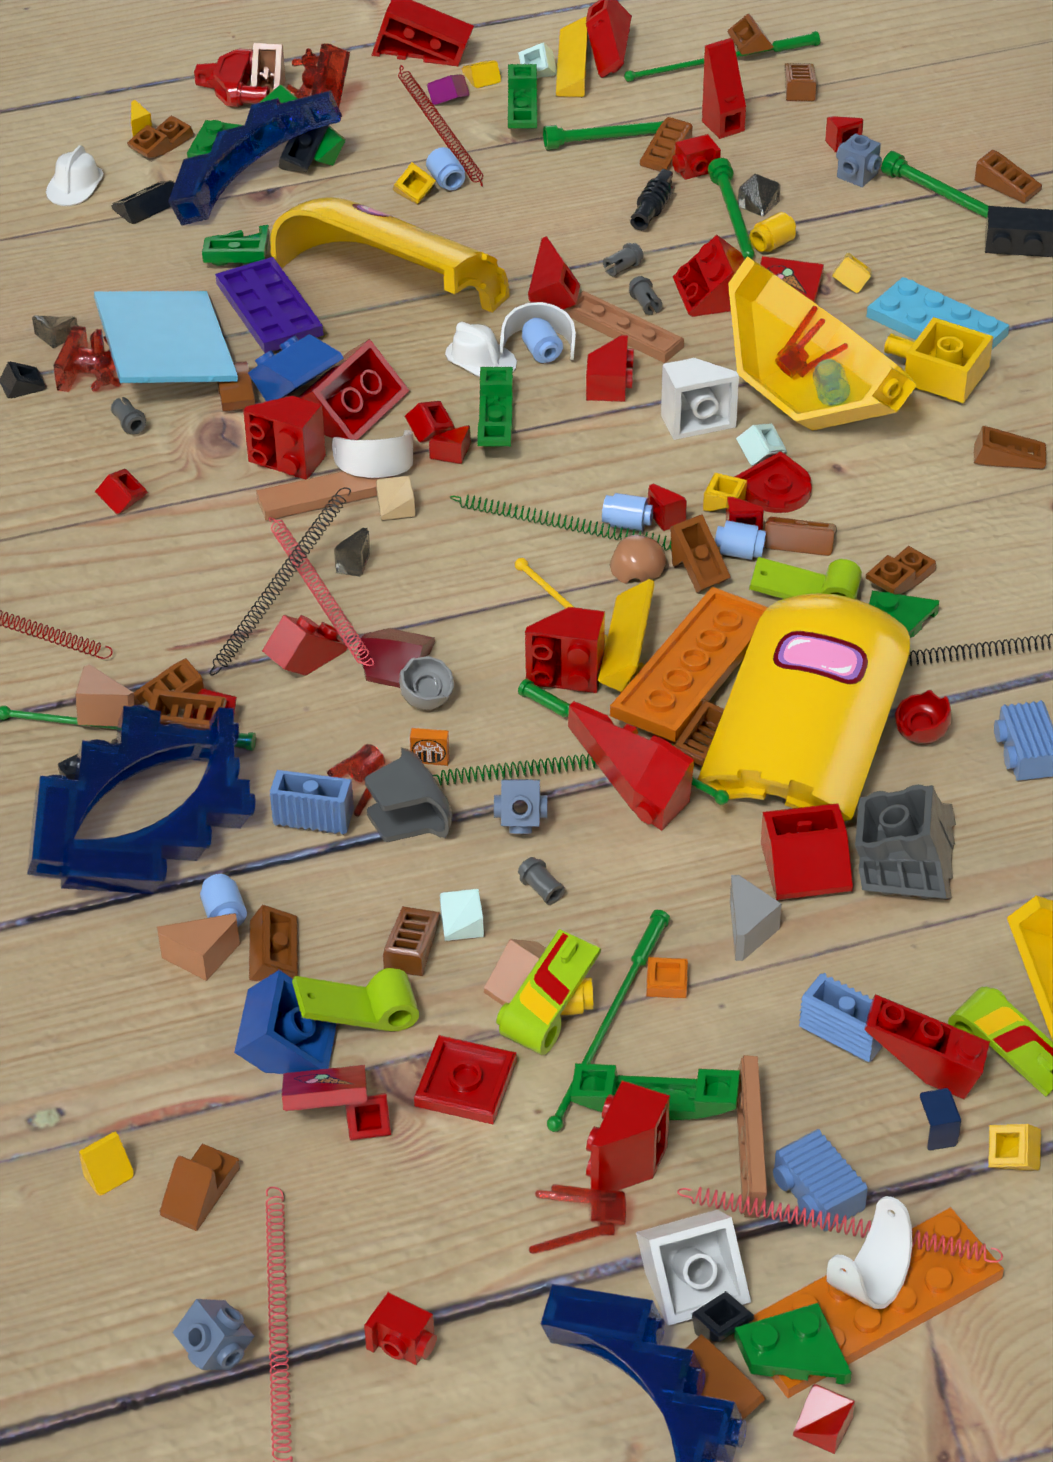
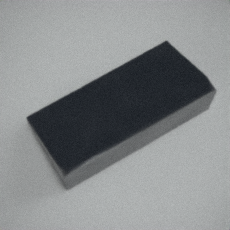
[279,111,330,172]
[111,180,181,224]

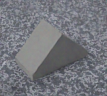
[730,875,781,961]

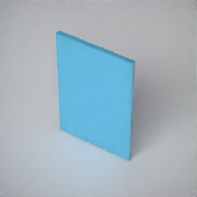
[94,291,238,383]

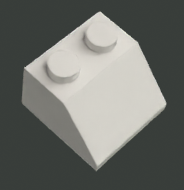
[661,358,739,440]
[636,1210,751,1326]

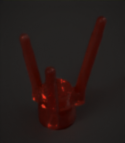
[775,306,848,378]
[327,744,385,817]
[529,1184,626,1254]

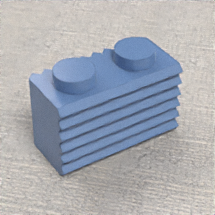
[994,700,1053,781]
[270,770,354,835]
[799,973,883,1062]
[773,1129,868,1231]

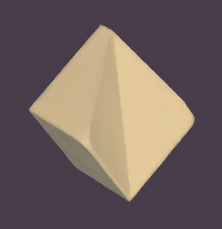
[376,476,415,520]

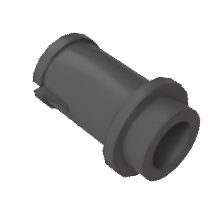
[603,243,644,276]
[629,276,663,315]
[111,397,146,434]
[518,857,565,905]

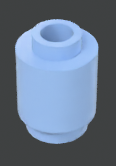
[426,147,465,190]
[522,318,563,363]
[602,493,654,532]
[715,520,766,560]
[200,874,247,927]

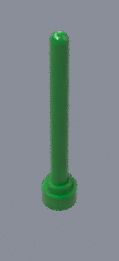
[543,121,663,150]
[881,151,988,219]
[708,158,755,259]

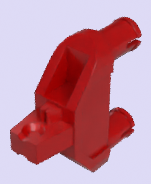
[194,48,270,107]

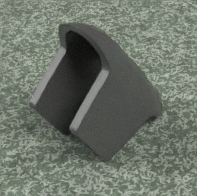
[365,747,452,842]

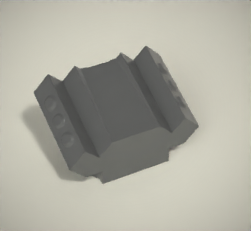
[855,784,956,899]

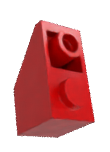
[586,335,634,402]
[262,615,348,676]

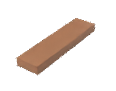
[563,291,684,363]
[256,471,393,520]
[736,1055,767,1218]

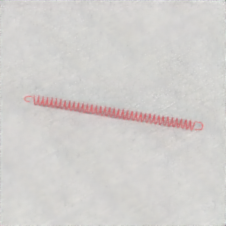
[268,517,374,666]
[677,1186,1003,1262]
[265,1187,293,1462]

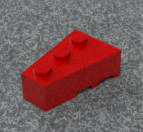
[371,0,474,67]

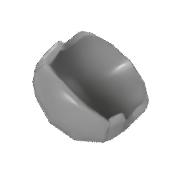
[399,656,454,710]

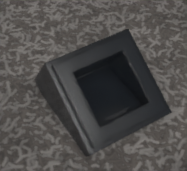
[0,361,46,398]
[691,1291,754,1342]

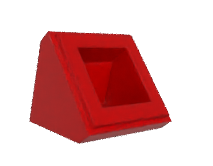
[345,1093,391,1140]

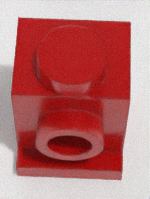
[672,134,721,180]
[364,1292,437,1365]

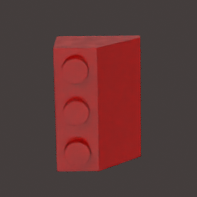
[299,339,410,440]

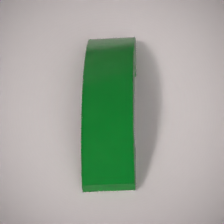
[508,64,537,129]
[477,367,513,446]
[570,1063,740,1120]

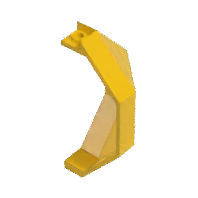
[728,256,917,431]

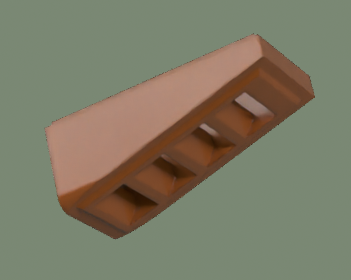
[784,63,816,101]
[640,117,693,171]
[975,149,1042,203]
[974,426,1046,469]
[133,658,204,725]
[145,689,226,734]
[674,700,724,766]
[383,906,440,976]

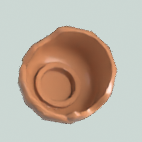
[609,535,667,584]

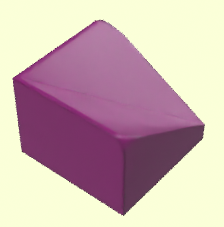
[427,74,469,105]

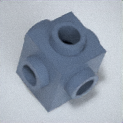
[836,133,882,188]
[494,779,548,834]
[173,1299,255,1370]

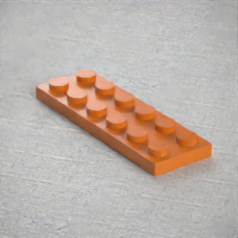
[610,587,768,742]
[748,1207,1004,1398]

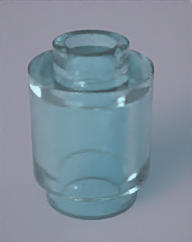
[813,359,850,406]

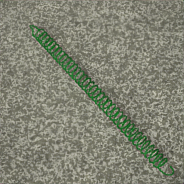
[450,494,672,552]
[433,744,689,786]

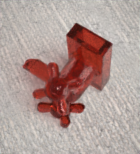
[287,43,350,110]
[53,325,121,392]

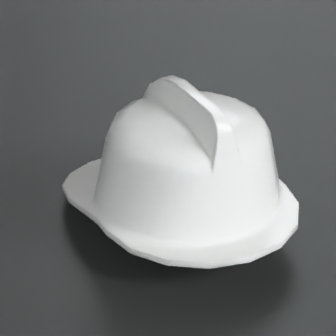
[46,145,103,206]
[445,322,517,377]

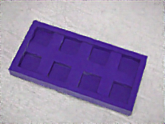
[215,257,324,353]

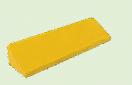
[556,16,588,97]
[598,579,655,692]

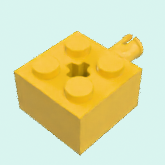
[884,317,993,403]

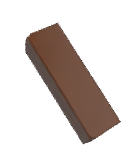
[727,14,773,55]
[764,516,836,556]
[249,904,298,981]

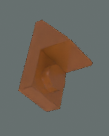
[670,514,731,593]
[160,1143,240,1231]

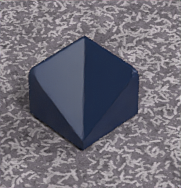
[920,1088,961,1151]

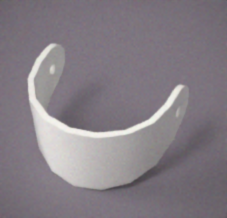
[500,302,576,360]
[332,430,413,478]
[827,1196,913,1309]

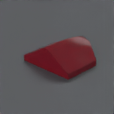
[358,628,435,688]

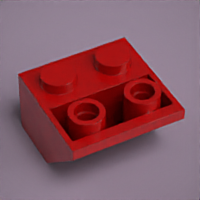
[672,235,744,317]
[243,396,326,480]
[525,607,605,693]
[761,803,853,900]
[586,1081,670,1198]

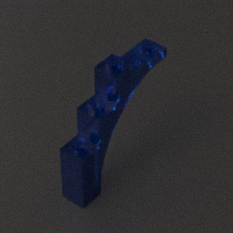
[168,91,342,226]
[27,705,234,879]
[61,707,256,894]
[540,1284,747,1462]

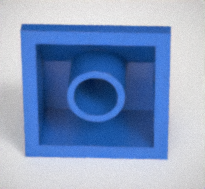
[248,334,344,401]
[234,970,337,1074]

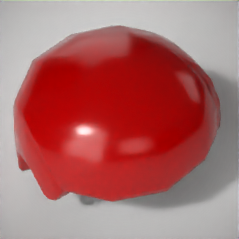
[895,690,952,744]

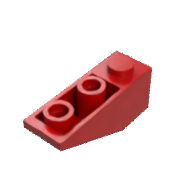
[586,0,632,78]
[702,38,746,139]
[528,236,580,310]
[864,994,990,1099]

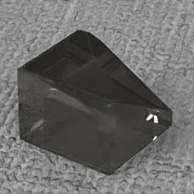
[738,174,781,216]
[32,315,79,348]
[334,528,370,577]

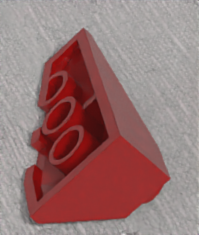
[568,701,694,831]

